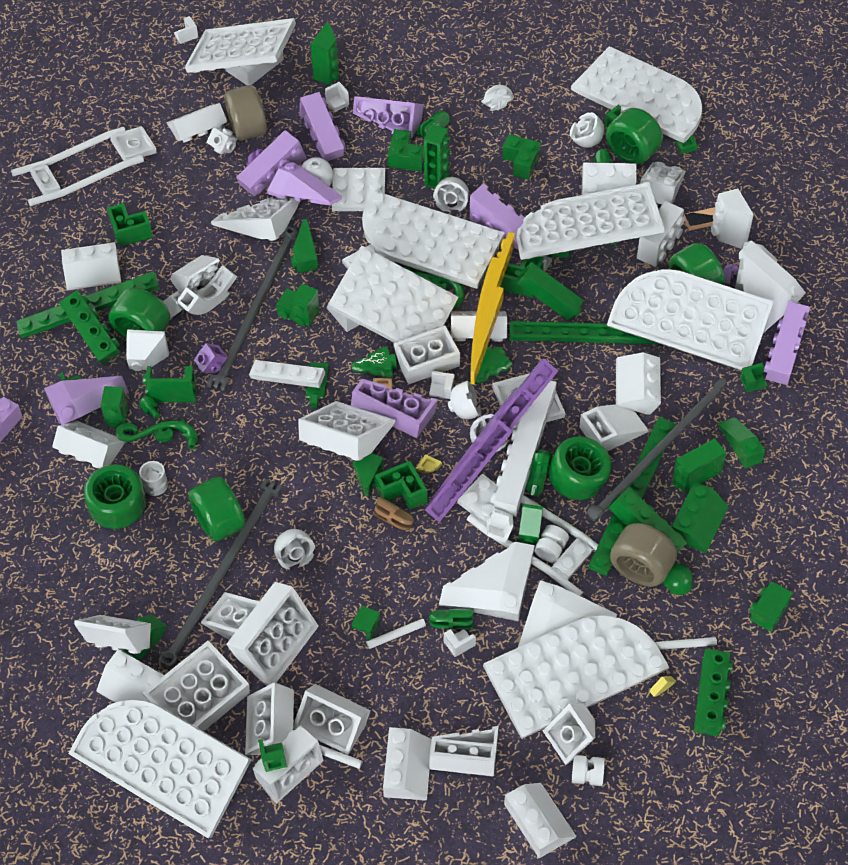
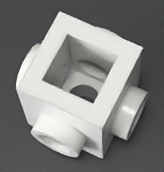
[206,127,237,154]

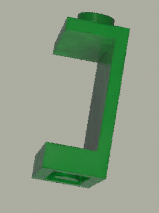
[143,366,197,402]

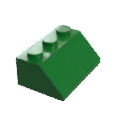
[310,22,340,85]
[671,481,729,553]

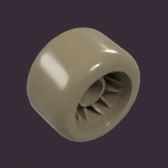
[224,85,267,141]
[610,523,677,587]

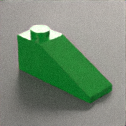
[290,219,318,274]
[718,417,765,469]

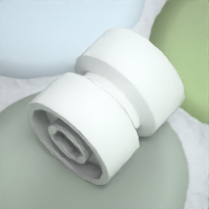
[139,461,168,496]
[534,525,569,563]
[572,755,605,786]

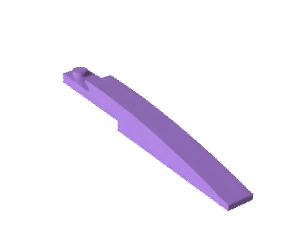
[424,359,558,522]

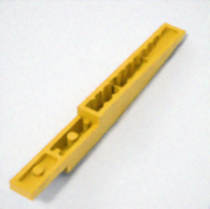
[471,232,515,384]

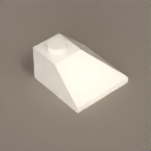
[127,330,169,371]
[543,703,595,765]

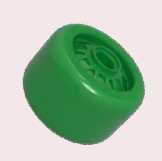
[606,108,663,165]
[669,242,725,285]
[109,288,170,340]
[548,436,611,501]
[84,464,146,529]
[188,476,246,542]

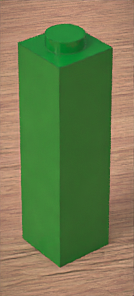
[516,263,583,320]

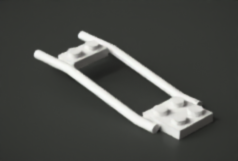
[11,126,156,206]
[457,474,599,596]

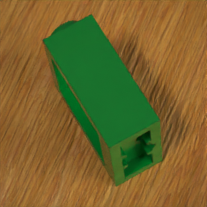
[672,438,726,493]

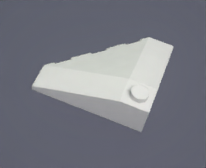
[211,196,300,241]
[739,240,806,333]
[439,542,535,621]
[518,580,617,647]

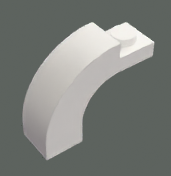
[176,265,237,315]

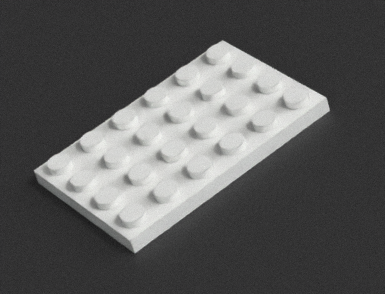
[185,18,296,72]
[327,245,458,343]

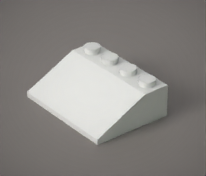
[298,401,395,460]
[226,582,319,686]
[142,641,250,731]

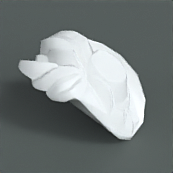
[481,85,514,111]

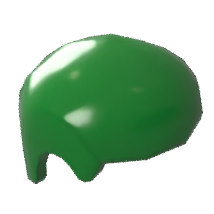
[663,563,693,595]

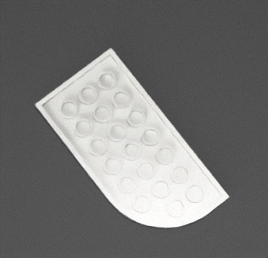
[571,46,702,143]
[517,182,664,260]
[362,191,505,289]
[607,269,773,370]
[483,616,669,739]
[68,700,252,838]

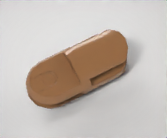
[373,497,414,530]

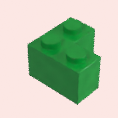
[388,129,424,172]
[502,134,541,180]
[107,203,153,247]
[500,256,544,298]
[276,283,320,327]
[375,461,428,510]

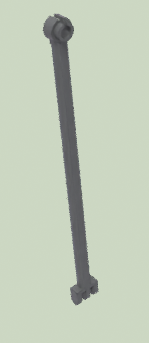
[207,226,298,392]
[586,378,726,523]
[160,479,284,669]

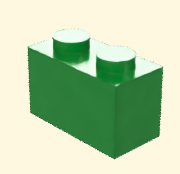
[100,386,129,428]
[749,581,793,632]

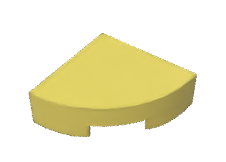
[416,454,442,473]
[649,676,676,697]

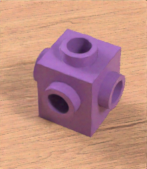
[194,343,228,374]

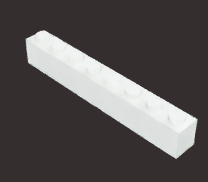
[491,381,557,517]

